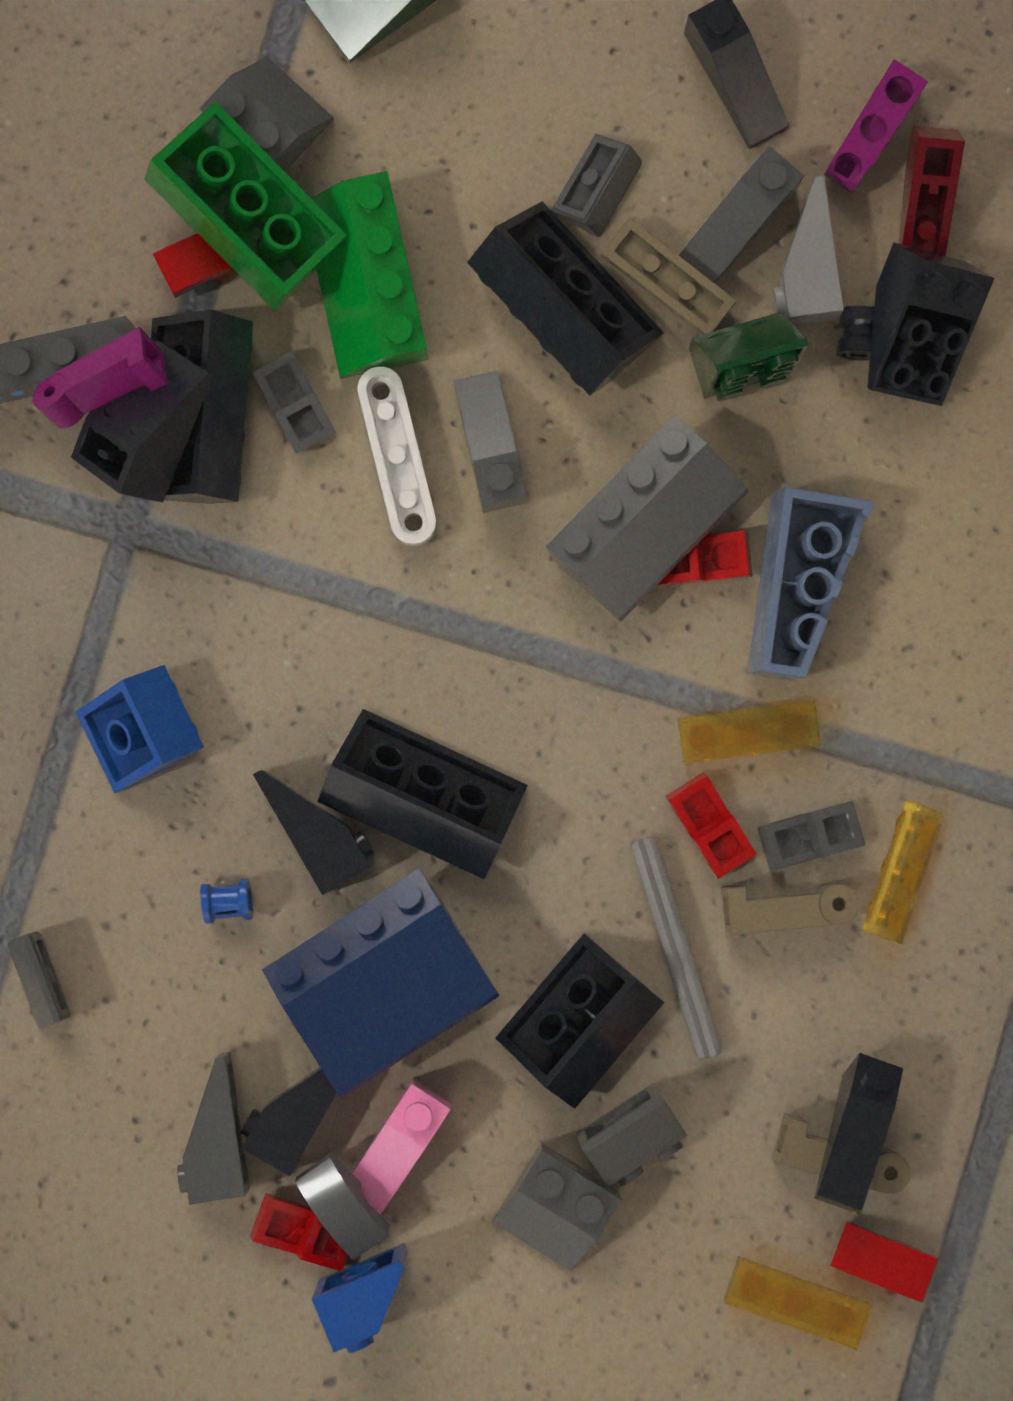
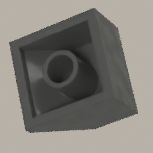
[200,57,334,171]
[577,1083,687,1187]
[492,1142,622,1271]

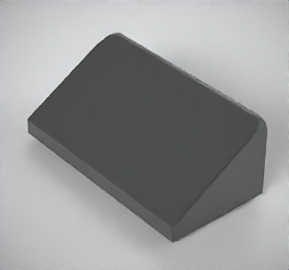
[551,133,642,237]
[8,931,71,1028]

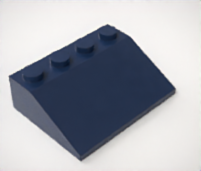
[262,869,500,1098]

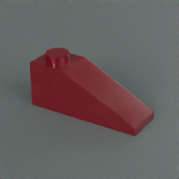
[899,126,965,256]

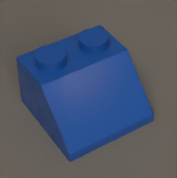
[76,665,204,793]
[312,1243,407,1353]

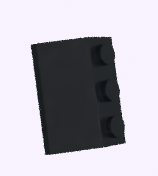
[495,933,665,1109]

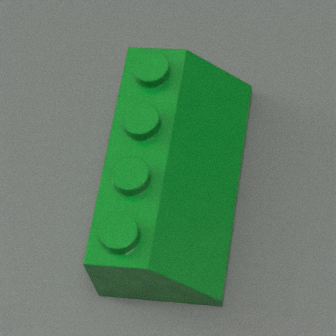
[144,101,347,311]
[311,171,428,379]

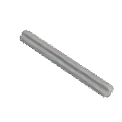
[632,837,721,1059]

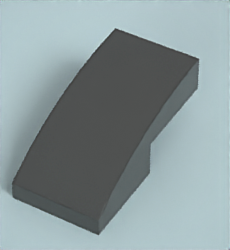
[252,351,336,453]
[758,801,865,871]
[295,1153,390,1260]

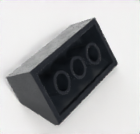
[467,201,664,396]
[151,309,253,504]
[317,709,528,879]

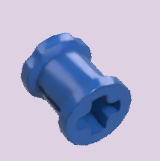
[200,879,253,924]

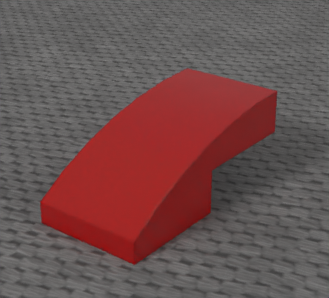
[152,233,237,298]
[656,530,753,586]
[665,772,757,879]
[249,1193,348,1272]
[830,1222,939,1302]

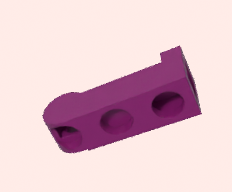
[824,59,928,193]
[32,327,168,429]

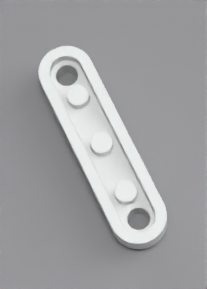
[357,366,436,546]

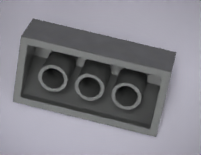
[546,416,748,622]

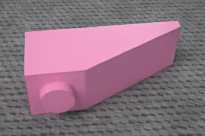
[352,1077,452,1215]

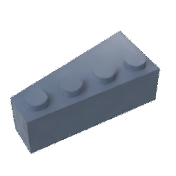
[747,487,874,680]

